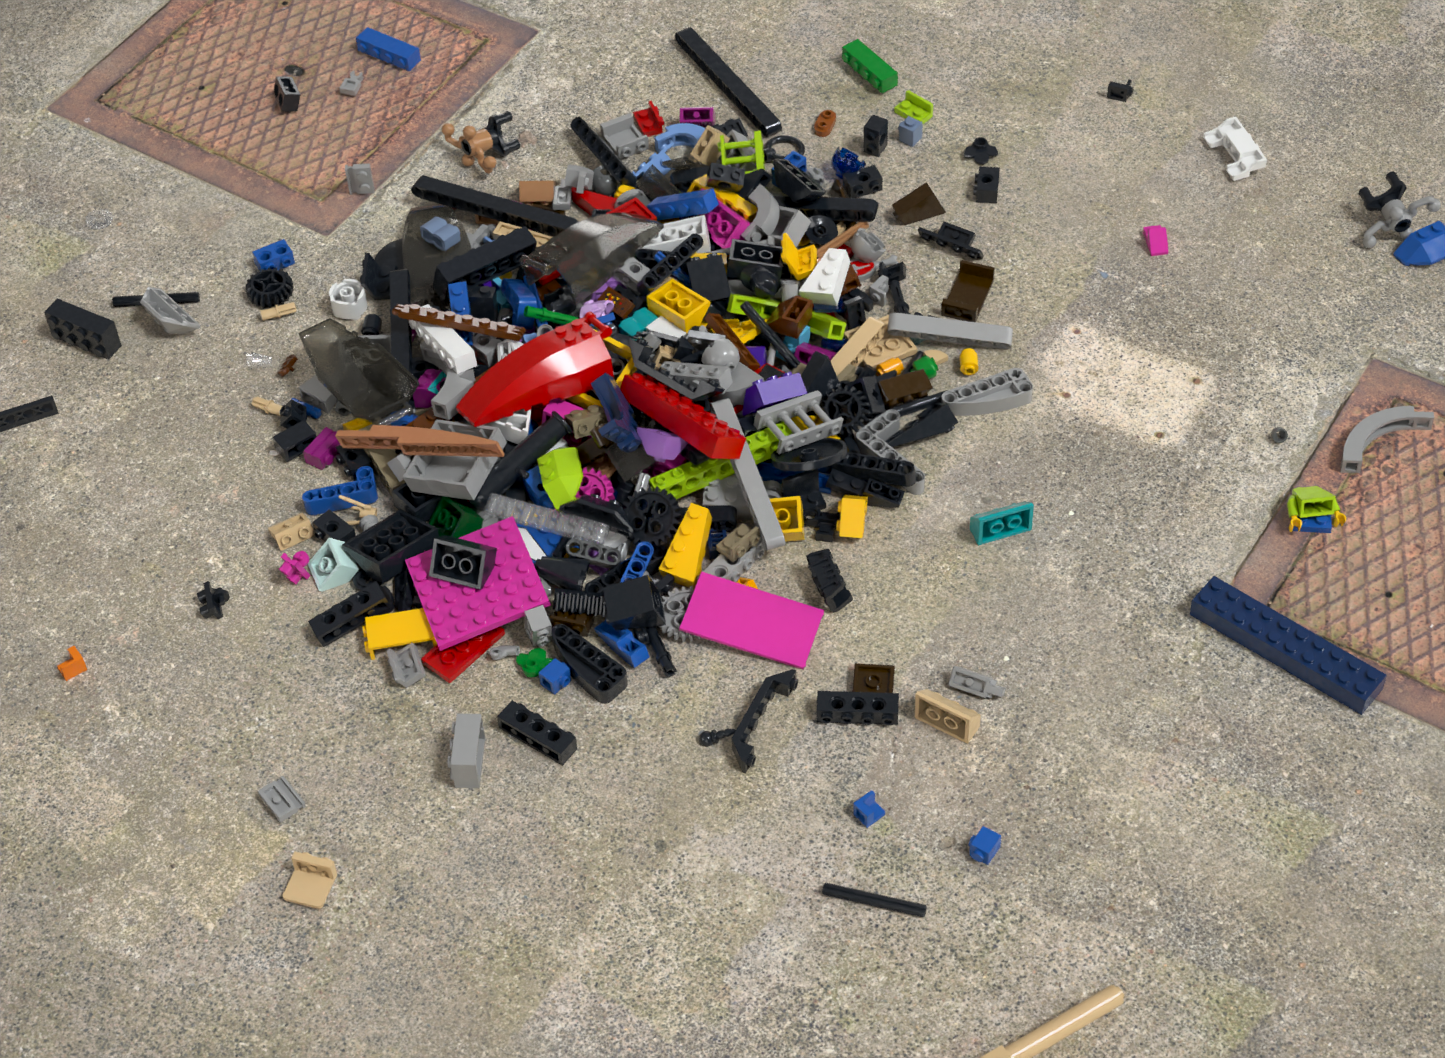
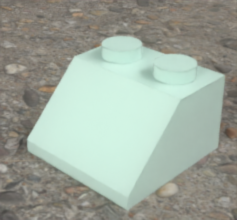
[308,538,359,592]

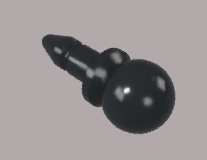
[699,728,736,747]

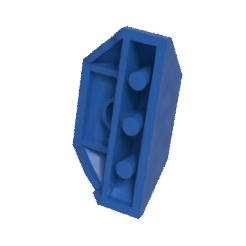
[1393,221,1445,266]

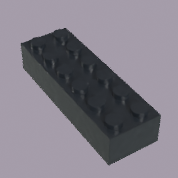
[432,226,537,302]

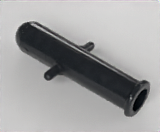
[468,411,573,510]

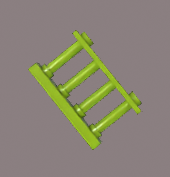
[717,131,766,188]

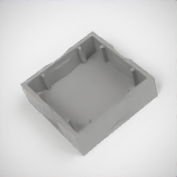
[403,419,507,500]

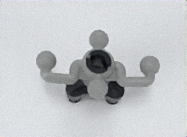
[1358,171,1441,248]

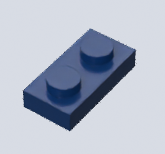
[1293,514,1332,533]

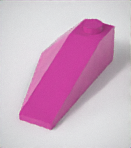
[699,188,751,249]

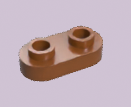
[814,110,836,137]

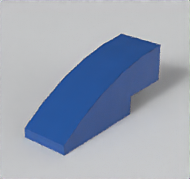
[594,620,650,668]

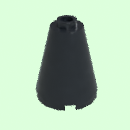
[535,556,590,591]

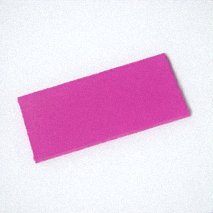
[679,572,824,670]

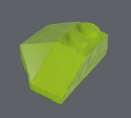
[537,447,583,512]

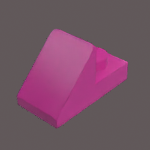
[1143,225,1169,256]

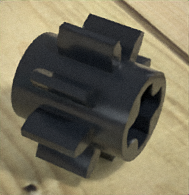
[855,364,877,380]

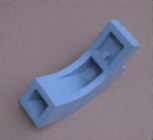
[654,123,705,153]

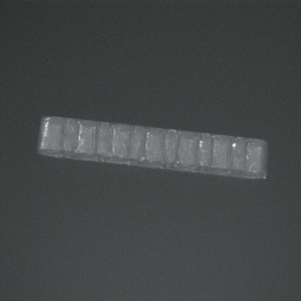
[483,493,611,546]

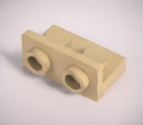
[268,513,315,551]

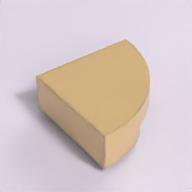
[923,350,948,365]

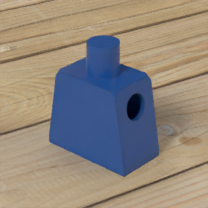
[523,466,555,513]

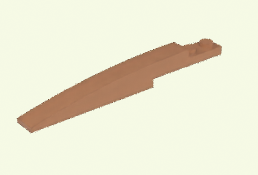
[335,425,504,457]

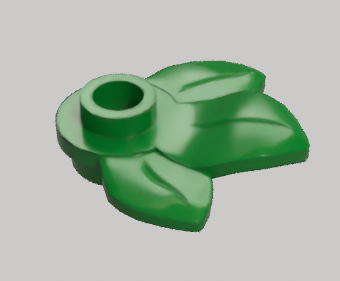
[516,648,553,678]

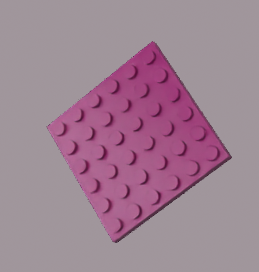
[405,516,551,651]

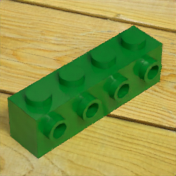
[842,39,898,93]

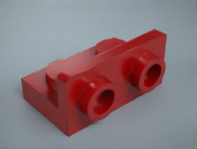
[633,100,664,137]

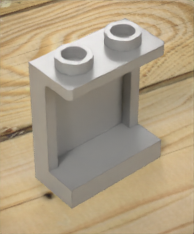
[600,113,649,159]

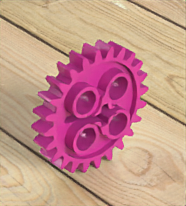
[555,467,615,527]

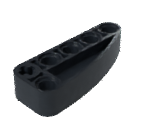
[551,624,628,704]

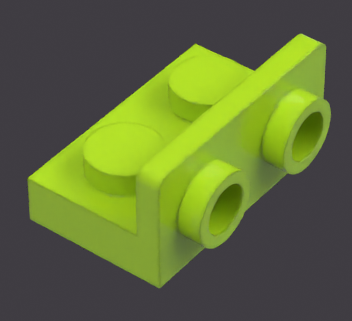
[894,90,933,124]

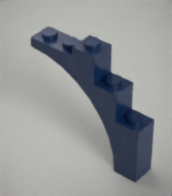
[591,373,642,453]

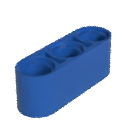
[620,542,654,583]

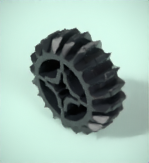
[245,267,294,309]
[821,385,870,436]

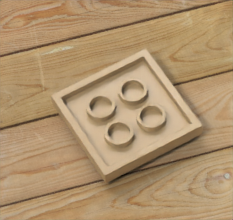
[844,315,918,369]

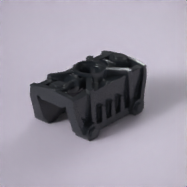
[806,549,853,613]

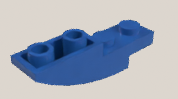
[448,281,473,346]

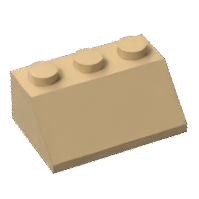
[915,689,981,744]

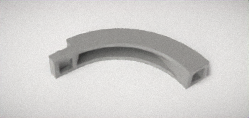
[1340,406,1434,473]

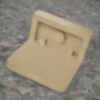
[283,851,337,909]

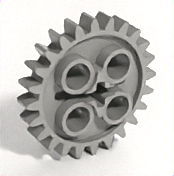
[658,586,701,642]

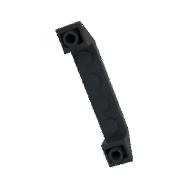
[629,337,725,401]
[732,669,799,774]

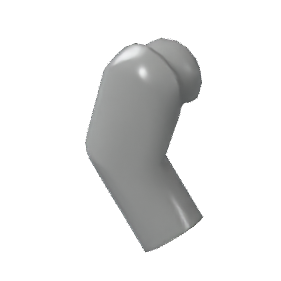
[490,645,520,660]

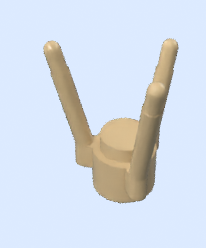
[338,495,377,525]

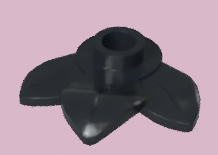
[964,137,998,165]

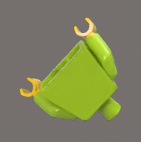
[1287,486,1346,532]

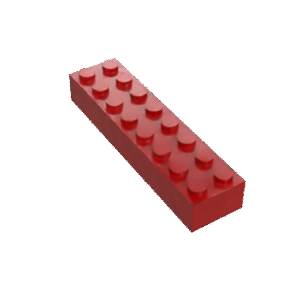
[620,373,746,459]

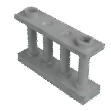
[753,390,843,454]

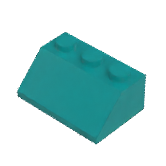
[970,501,1034,546]

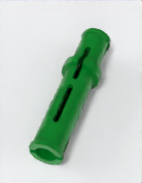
[524,305,578,325]

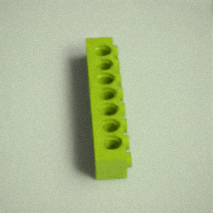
[649,422,793,499]

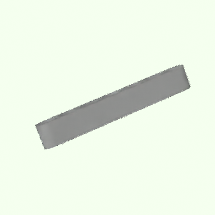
[887,313,1013,349]

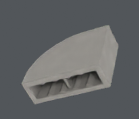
[708,362,764,406]

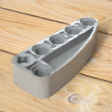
[941,368,1033,416]

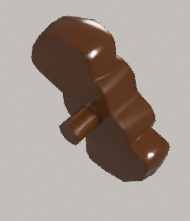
[277,354,298,377]

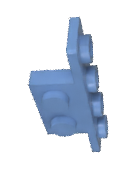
[633,141,676,183]

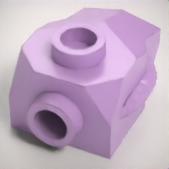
[579,300,614,318]

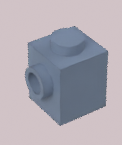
[898,116,923,147]

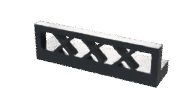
[0,396,59,432]

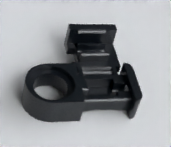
[803,508,840,542]

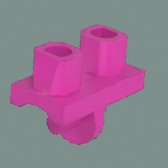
[279,551,311,585]

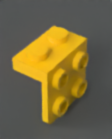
[781,233,817,281]

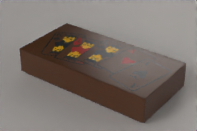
[598,286,635,319]

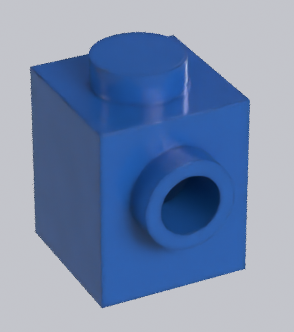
[539,658,571,695]
[968,826,1002,865]

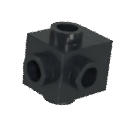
[280,399,307,429]

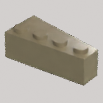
[357,422,406,498]

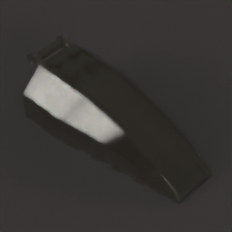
[520,213,664,305]

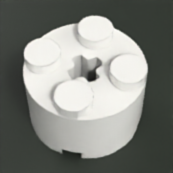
[329,279,367,320]

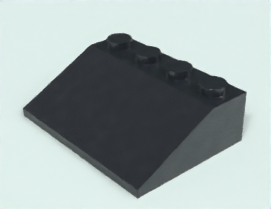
[342,509,439,584]

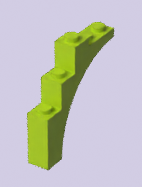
[727,293,846,340]

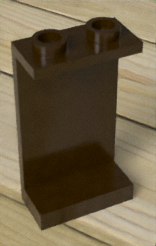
[941,260,995,322]

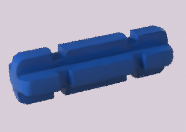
[291,398,322,419]

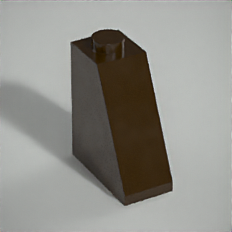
[892,182,945,225]

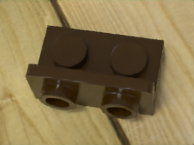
[549,610,594,637]

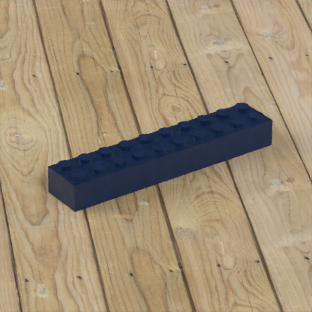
[1189,576,1387,715]

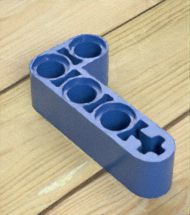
[501,278,537,330]
[302,466,378,515]

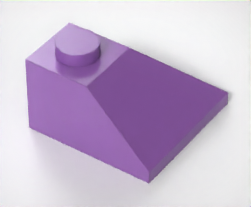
[637,427,688,462]

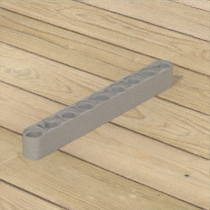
[710,398,785,551]

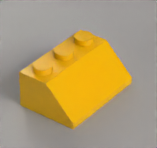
[646,279,710,333]

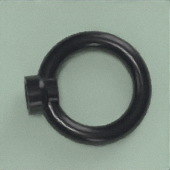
[763,135,805,162]

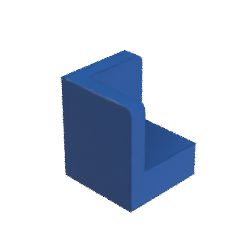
[853,790,885,828]

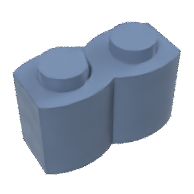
[420,217,461,251]

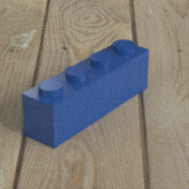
[356,27,421,71]
[647,188,719,221]

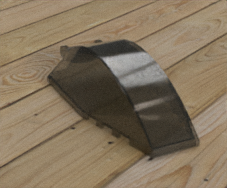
[299,318,419,425]

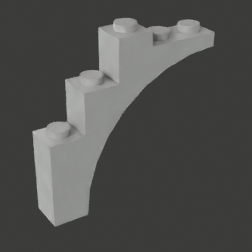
[420,341,475,420]

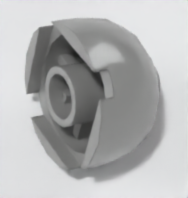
[850,228,886,262]
[701,338,740,373]

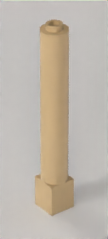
[980,984,1124,1058]

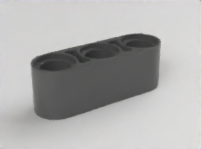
[566,539,621,569]

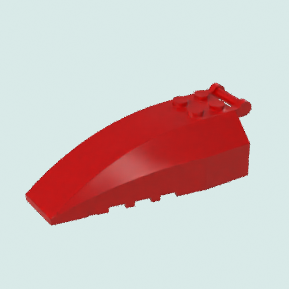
[456,312,614,427]

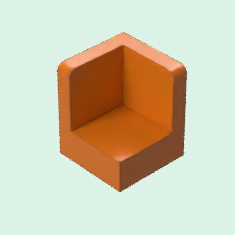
[57,646,87,681]

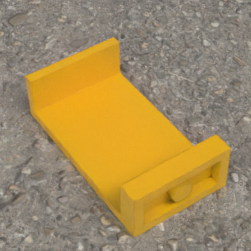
[362,608,437,660]

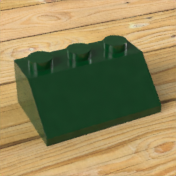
[428,496,484,538]

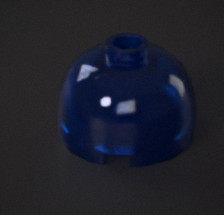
[831,147,866,179]

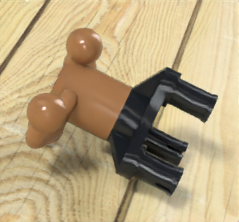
[441,111,521,174]

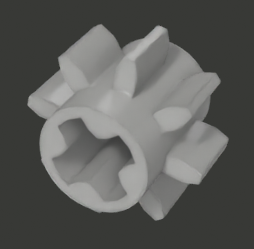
[805,167,825,186]

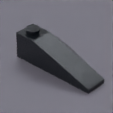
[885,402,958,447]

